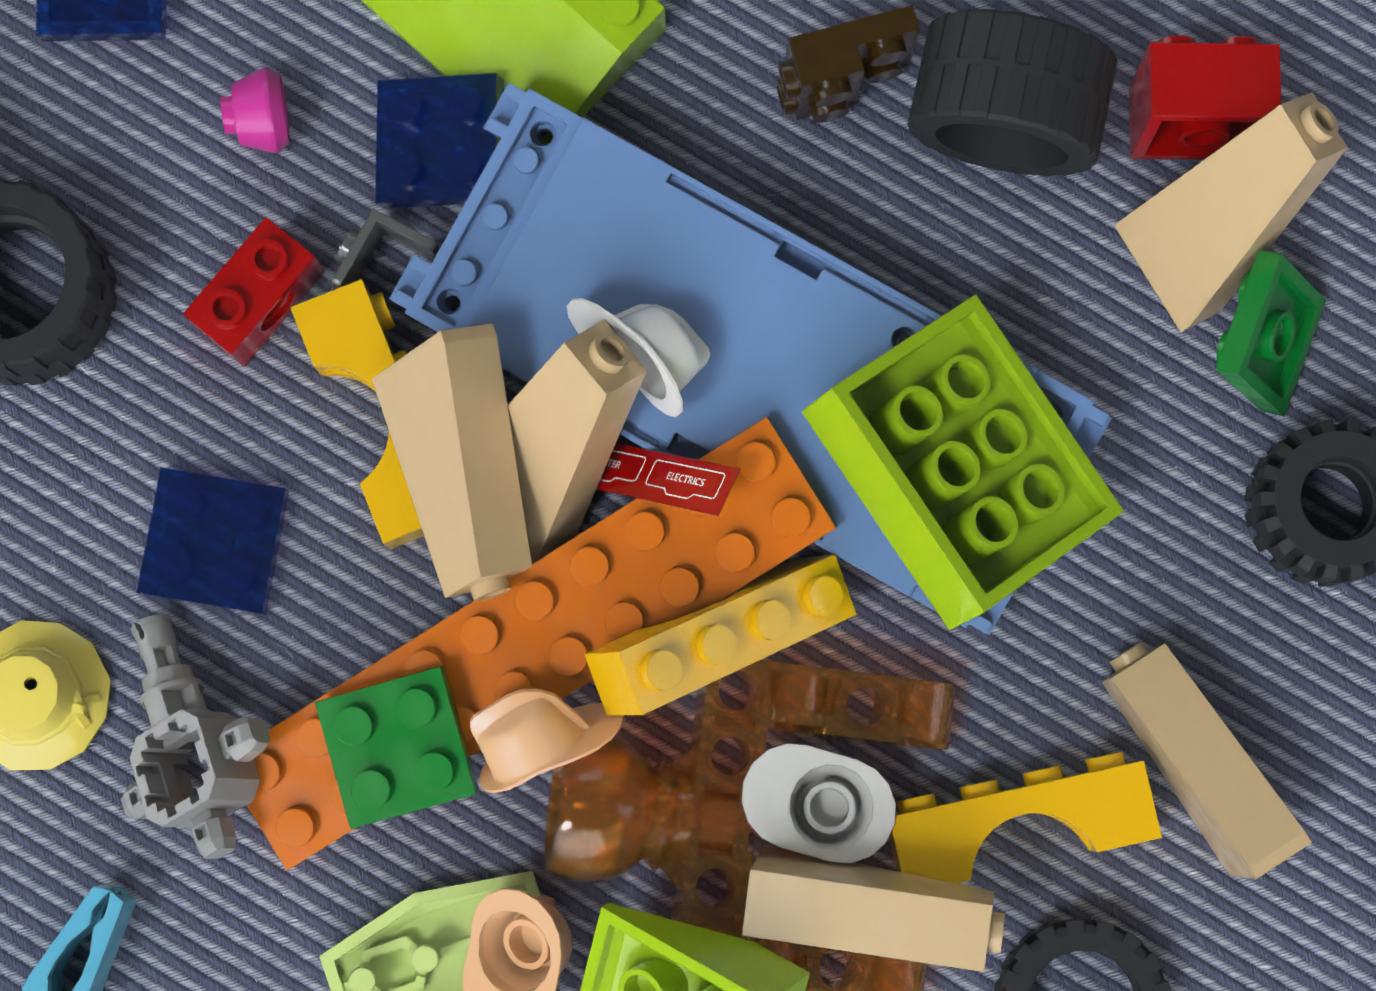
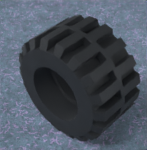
[1244,419,1376,587]

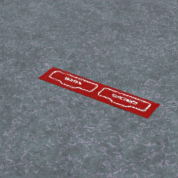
[596,443,741,516]

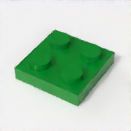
[1215,250,1326,417]
[315,665,480,829]

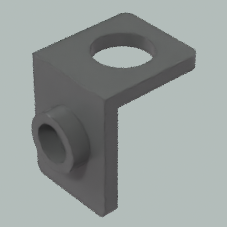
[332,208,440,289]

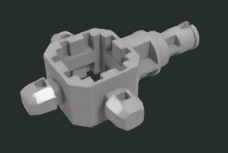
[121,614,270,859]

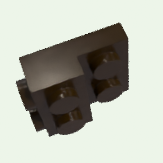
[776,5,920,123]

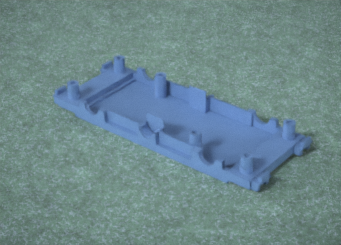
[389,83,1112,635]

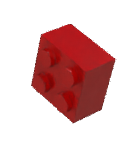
[1129,35,1282,160]

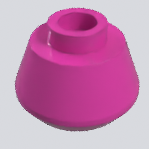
[220,67,290,154]

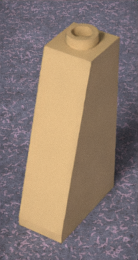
[1114,92,1348,332]
[508,320,647,564]
[372,323,532,602]
[1101,641,1312,879]
[742,845,1005,972]

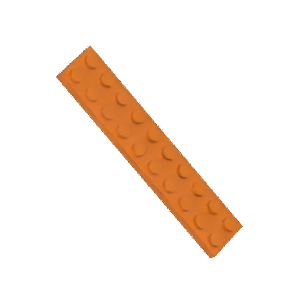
[247,417,837,871]

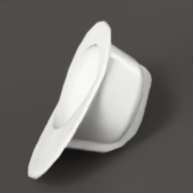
[566,298,710,417]
[741,744,896,863]

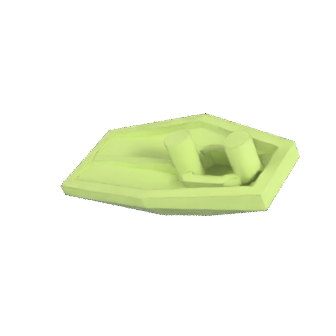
[319,871,541,991]

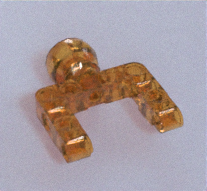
[544,660,955,991]

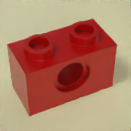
[183,217,325,367]

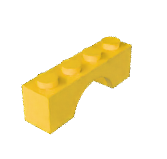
[290,279,424,550]
[584,554,857,716]
[889,751,1162,884]

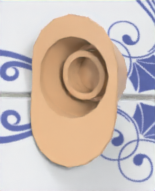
[470,689,624,793]
[463,888,573,991]

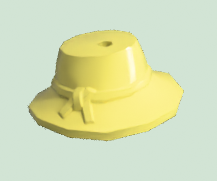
[0,620,111,771]

